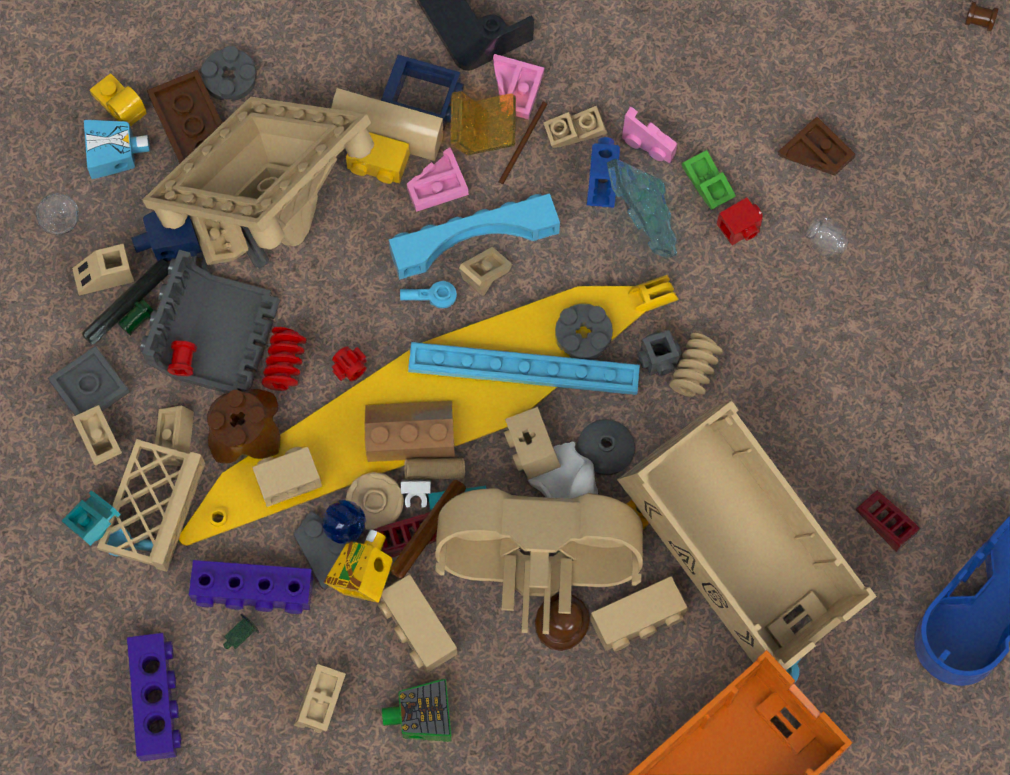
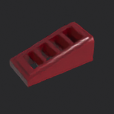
[856,490,920,552]
[373,512,437,558]

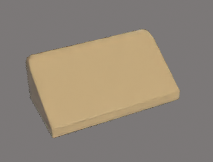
[153,406,194,466]

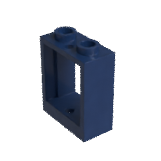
[381,54,464,131]

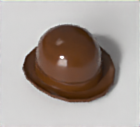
[535,594,590,651]

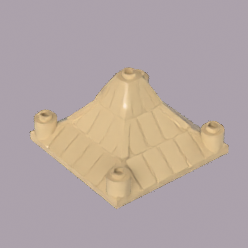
[142,97,374,249]

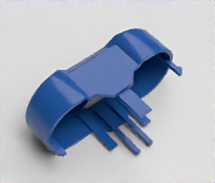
[914,516,1010,686]

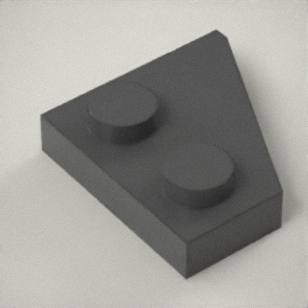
[294,511,357,590]

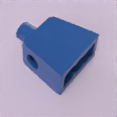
[587,137,620,208]

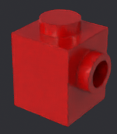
[717,197,763,245]

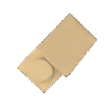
[459,247,513,296]
[72,405,122,466]

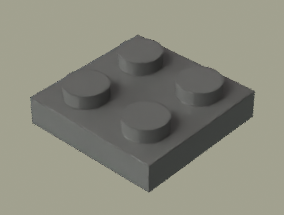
[48,346,130,416]

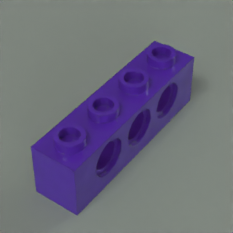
[127,633,181,762]

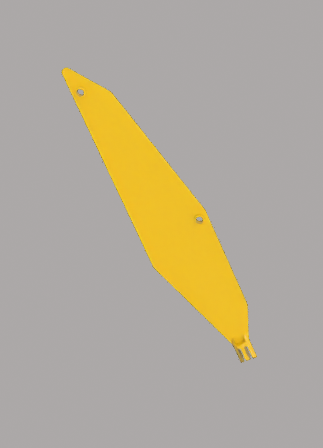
[179,275,678,546]

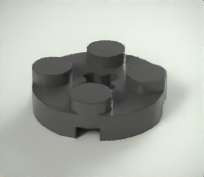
[201,46,256,101]
[555,304,613,360]

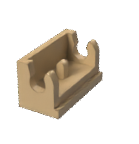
[294,664,346,733]

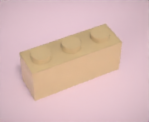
[378,574,457,673]
[590,576,687,651]

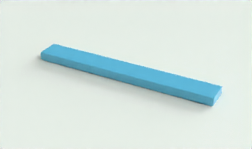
[408,342,640,395]

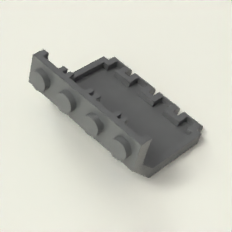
[140,250,280,393]

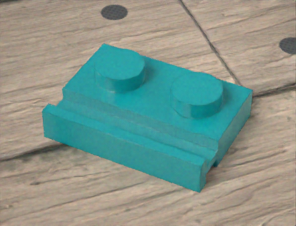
[62,490,121,546]

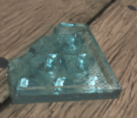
[607,159,677,258]

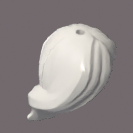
[528,441,598,498]

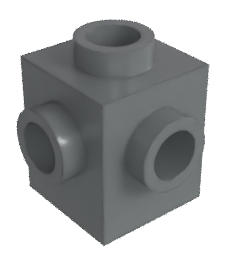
[638,330,681,376]

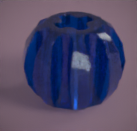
[322,500,366,544]

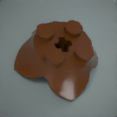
[207,389,281,464]

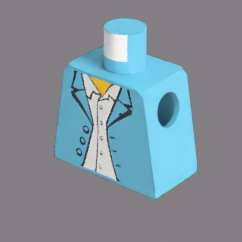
[84,120,150,179]

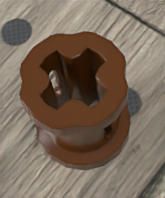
[965,1,999,32]

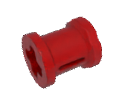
[167,341,197,376]

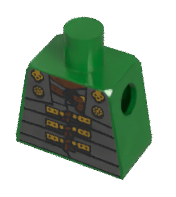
[382,679,452,742]

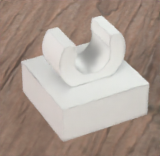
[401,479,431,507]

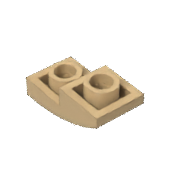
[543,106,607,148]

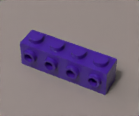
[189,560,313,614]

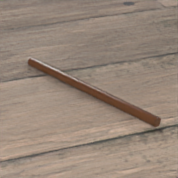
[499,102,547,184]

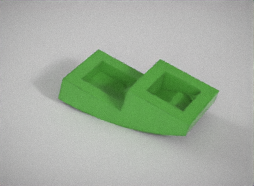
[681,150,736,210]

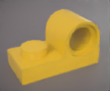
[90,73,147,127]

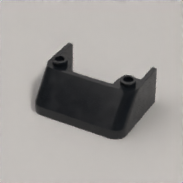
[416,0,534,71]

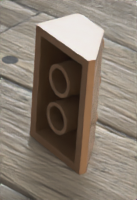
[365,401,455,462]

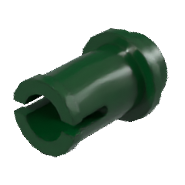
[118,299,153,336]

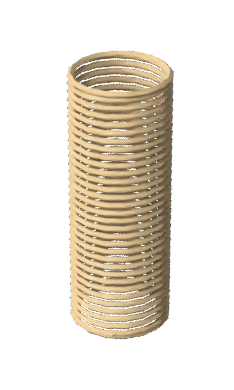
[404,458,465,480]

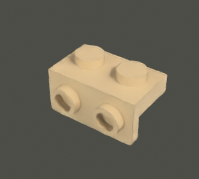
[189,215,248,265]

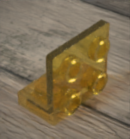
[451,91,516,156]

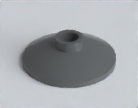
[577,420,635,475]

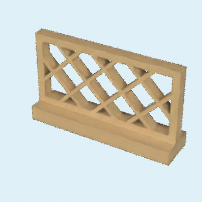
[97,439,205,572]

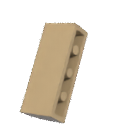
[331,88,443,161]

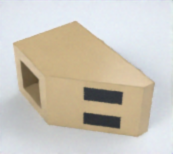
[72,244,134,296]

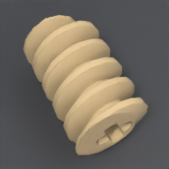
[669,333,723,397]

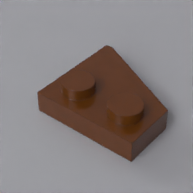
[778,117,855,176]

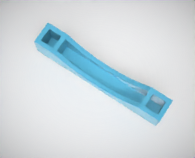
[389,193,560,280]

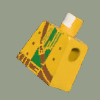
[324,530,393,603]

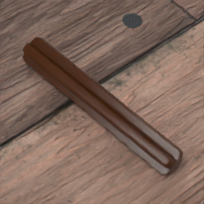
[390,479,466,579]

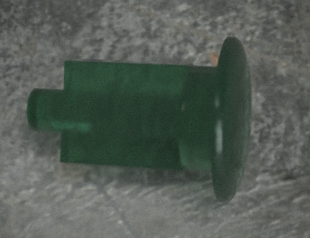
[223,614,260,650]

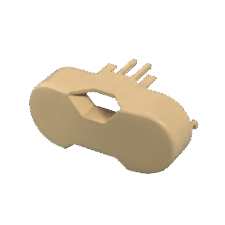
[435,488,643,634]

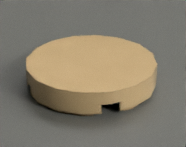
[345,472,404,530]

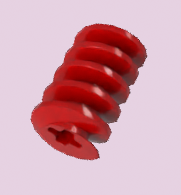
[261,327,307,391]

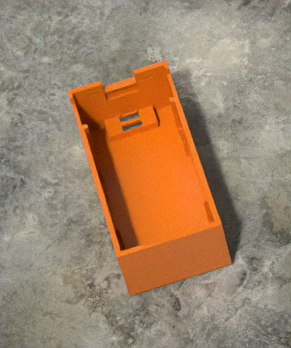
[628,650,853,775]

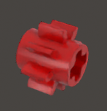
[332,346,367,382]

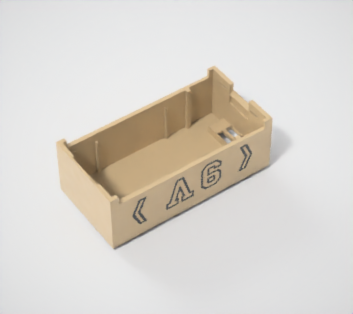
[617,401,877,670]

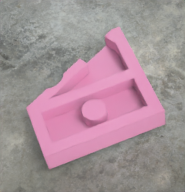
[493,54,544,120]
[622,107,677,163]
[407,148,469,212]

